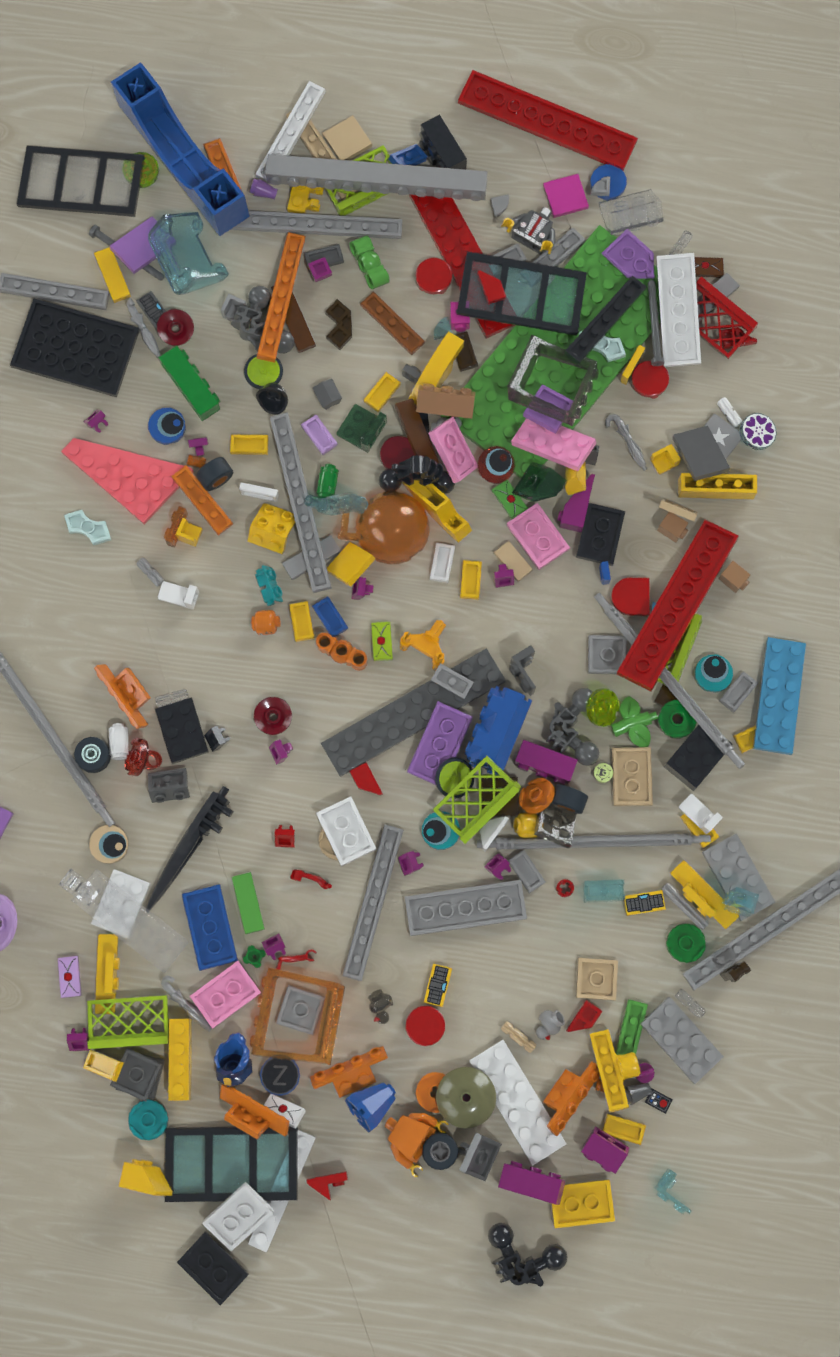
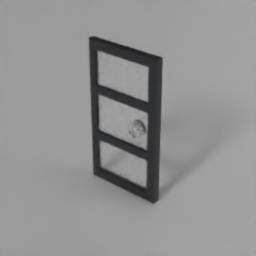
[17,145,145,217]

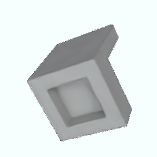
[221,294,247,321]

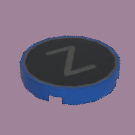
[260,1055,300,1096]

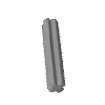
[661,883,709,930]

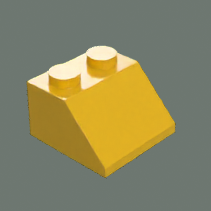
[119,1159,173,1196]

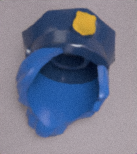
[214,1033,253,1087]

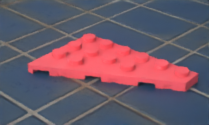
[61,438,194,525]

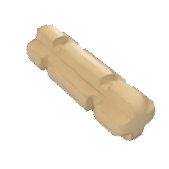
[501,1022,536,1053]

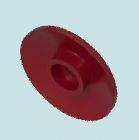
[157,309,194,346]
[254,697,292,735]

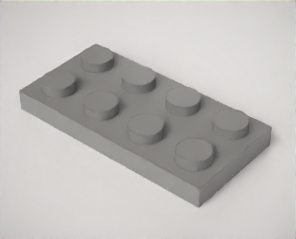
[702,833,775,921]
[640,997,724,1084]

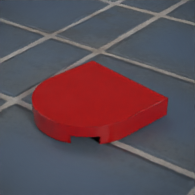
[611,577,650,616]

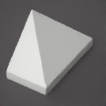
[479,816,509,852]

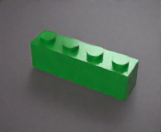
[159,346,221,421]

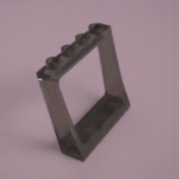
[507,335,599,426]

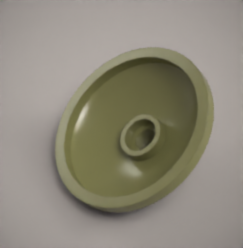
[436,1067,496,1128]

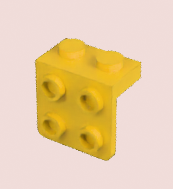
[247,503,296,554]

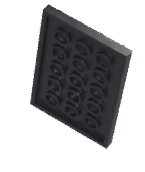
[10,298,140,398]

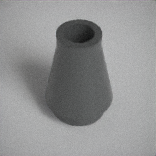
[624,1083,652,1105]

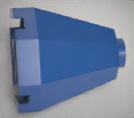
[345,1083,396,1133]

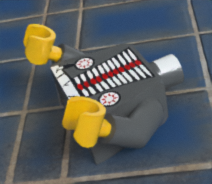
[501,207,556,255]

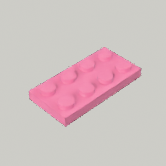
[511,418,596,471]

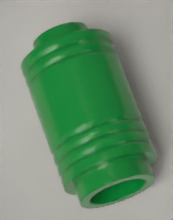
[316,464,339,500]

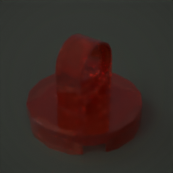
[125,737,162,777]

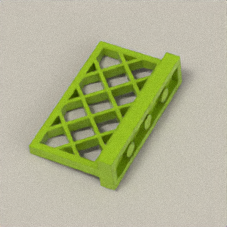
[325,145,392,216]
[657,614,702,684]
[433,756,521,844]
[87,995,169,1049]

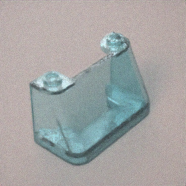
[148,212,229,295]

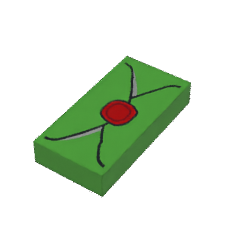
[492,480,528,519]

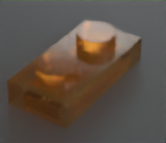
[164,506,188,548]

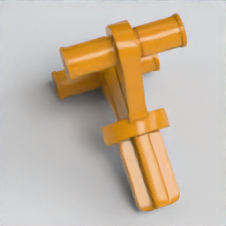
[400,620,446,671]

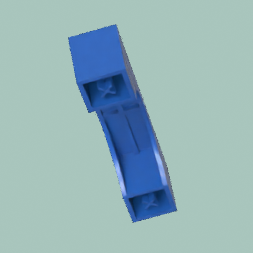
[111,62,250,236]

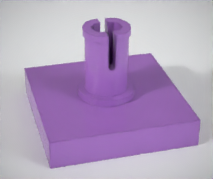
[523,384,575,434]

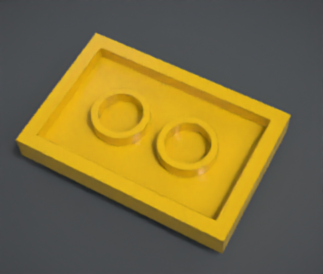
[551,1179,615,1228]

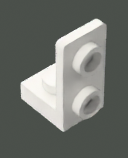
[158,581,199,610]
[679,794,723,834]

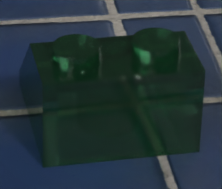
[512,462,567,502]

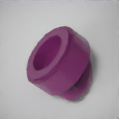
[635,1063,655,1083]

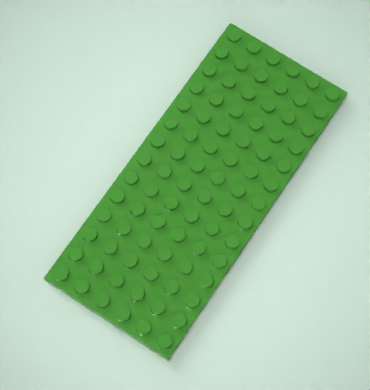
[441,225,661,484]

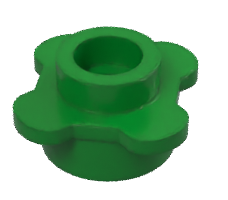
[243,945,266,968]

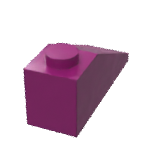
[557,474,595,533]

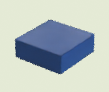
[599,561,611,585]

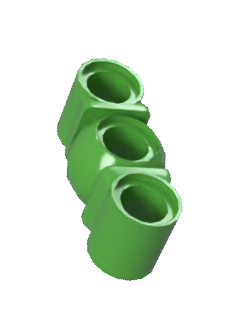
[349,235,390,290]

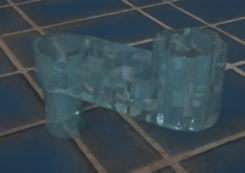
[305,492,368,516]

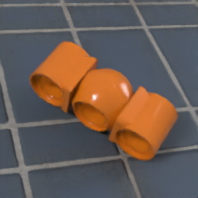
[316,633,368,671]

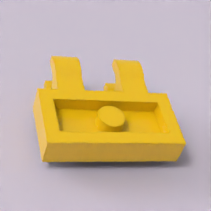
[287,186,324,214]

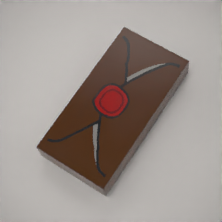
[694,257,724,278]

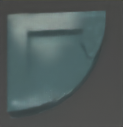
[434,317,452,340]

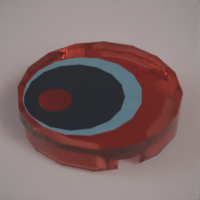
[478,446,516,484]

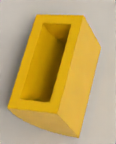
[565,462,586,496]

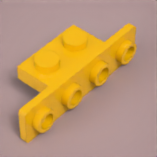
[671,860,739,929]
[95,934,120,1014]

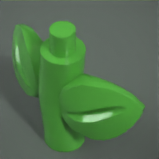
[611,696,658,747]

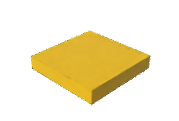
[327,542,375,587]

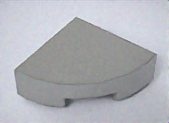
[591,177,610,196]
[491,194,509,217]

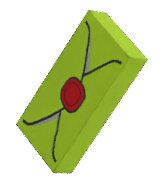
[371,622,393,661]

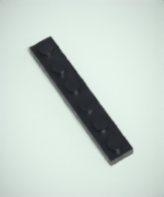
[564,276,647,365]

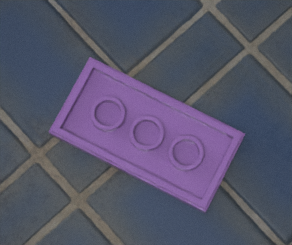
[407,701,473,785]

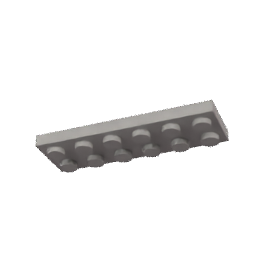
[405,880,527,936]

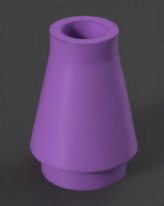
[250,178,278,200]

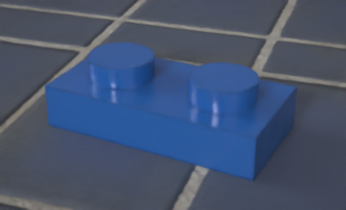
[388,144,428,166]

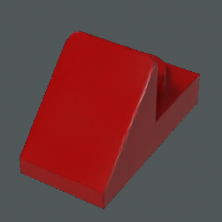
[306,1171,348,1201]

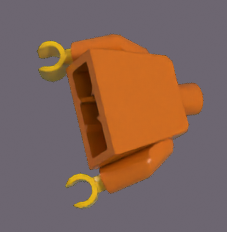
[385,1113,449,1177]

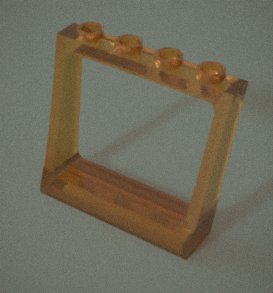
[250,968,345,1065]

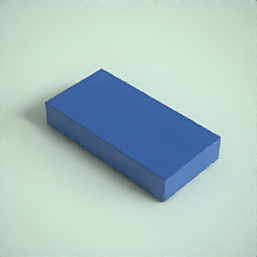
[312,597,348,637]

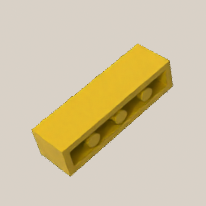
[678,473,757,500]
[168,1019,192,1101]

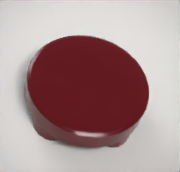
[380,436,415,469]

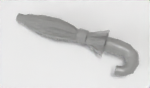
[126,298,161,358]
[605,414,647,471]
[161,975,212,1032]

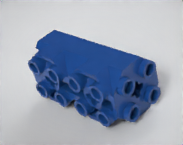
[465,686,532,774]

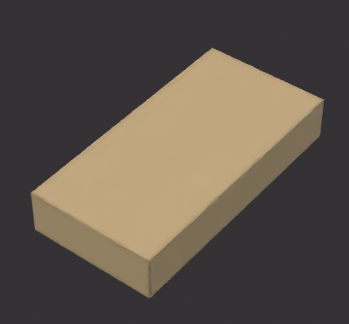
[494,541,533,582]

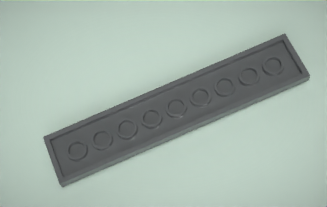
[321,648,506,777]

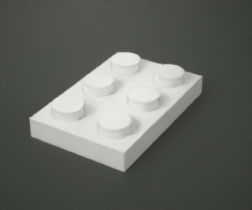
[316,796,376,866]
[91,869,151,938]
[202,1182,274,1251]

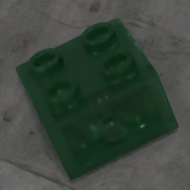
[337,404,387,453]

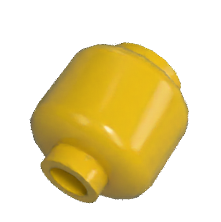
[513,813,544,838]

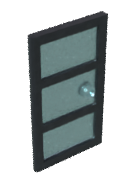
[456,251,587,336]
[165,1126,298,1202]

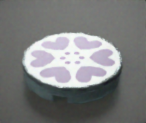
[739,413,777,450]

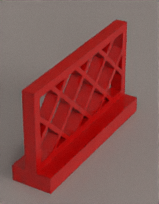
[696,276,758,359]

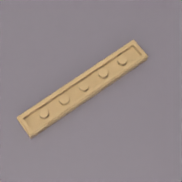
[286,111,358,201]

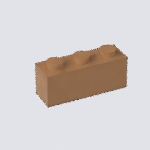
[416,384,475,419]

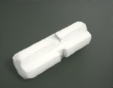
[717,397,742,428]

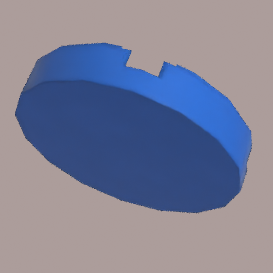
[590,164,627,200]

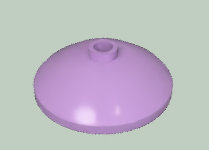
[0,894,17,951]

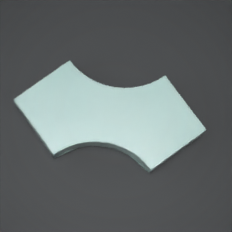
[578,331,626,362]
[64,510,111,546]

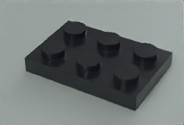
[576,503,626,566]
[155,697,209,764]
[177,1231,249,1306]

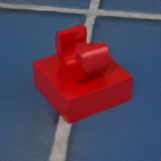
[275,825,295,848]

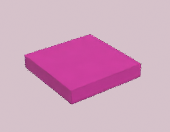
[543,174,589,218]

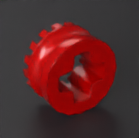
[556,879,574,897]

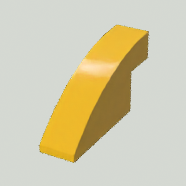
[408,331,464,407]
[402,480,472,543]

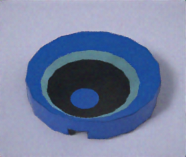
[148,408,186,445]

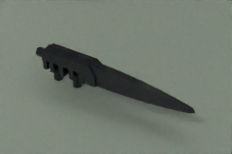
[146,786,234,913]

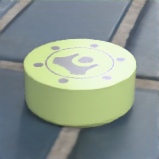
[593,763,613,783]

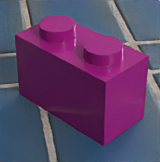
[581,1126,630,1174]

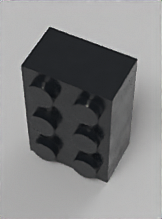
[419,114,467,170]
[664,725,733,791]

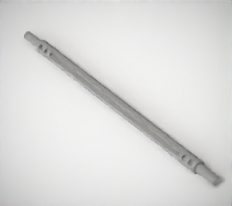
[594,593,745,769]
[0,652,115,827]
[477,834,711,850]

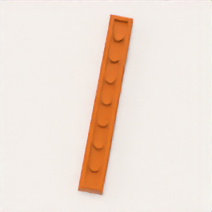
[257,232,306,363]

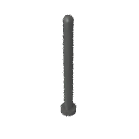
[89,225,164,281]
[648,280,665,366]

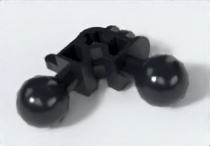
[379,455,455,494]
[488,1223,568,1287]

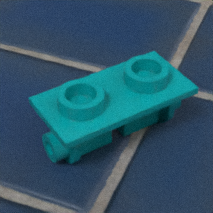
[255,565,283,606]

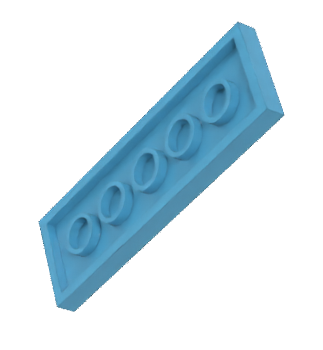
[753,637,806,755]

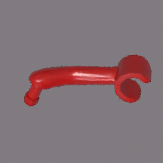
[290,869,332,889]
[276,949,317,971]

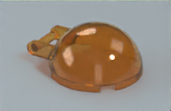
[337,491,430,564]

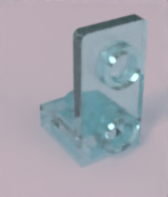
[654,1169,692,1214]

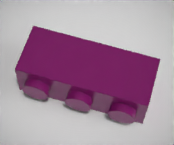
[514,740,578,785]
[498,1161,566,1205]

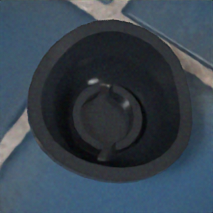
[256,383,288,415]

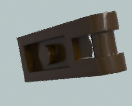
[720,961,751,982]

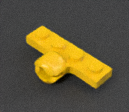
[589,1029,640,1113]

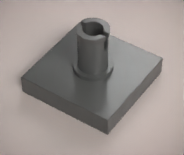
[458,1133,502,1181]

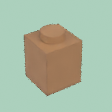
[657,512,689,543]
[718,561,750,593]

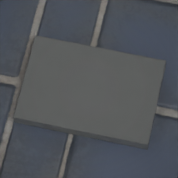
[673,426,730,481]

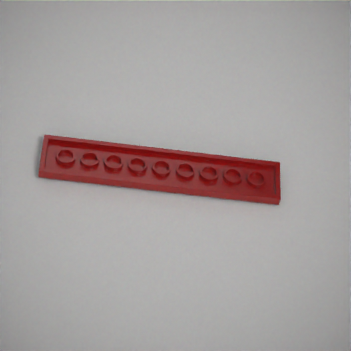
[458,70,638,171]
[408,194,517,339]
[617,520,739,691]

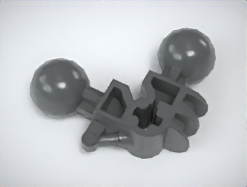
[231,286,295,354]
[546,688,599,766]

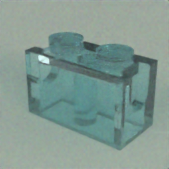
[583,880,625,903]
[723,887,759,917]

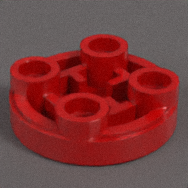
[416,258,452,295]
[631,360,669,399]
[406,1006,445,1046]

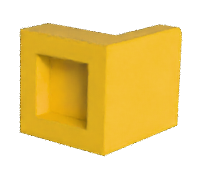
[650,444,681,475]
[176,518,203,547]

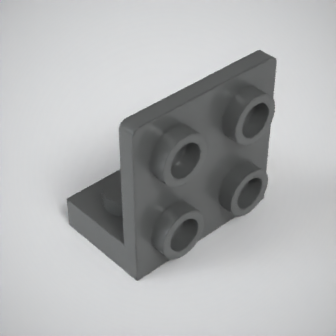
[509,645,536,696]

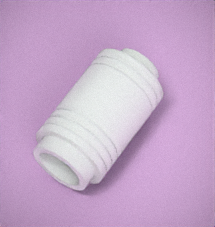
[109,723,129,760]

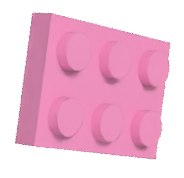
[428,417,479,483]
[506,503,570,570]
[190,961,261,1029]

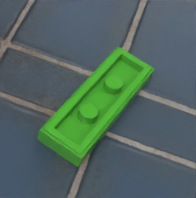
[232,872,265,934]
[615,999,648,1055]

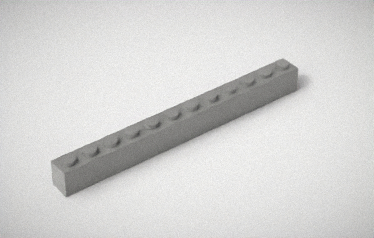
[265,154,487,201]

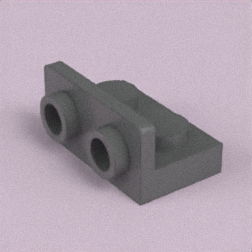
[148,768,190,803]

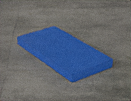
[182,884,238,971]

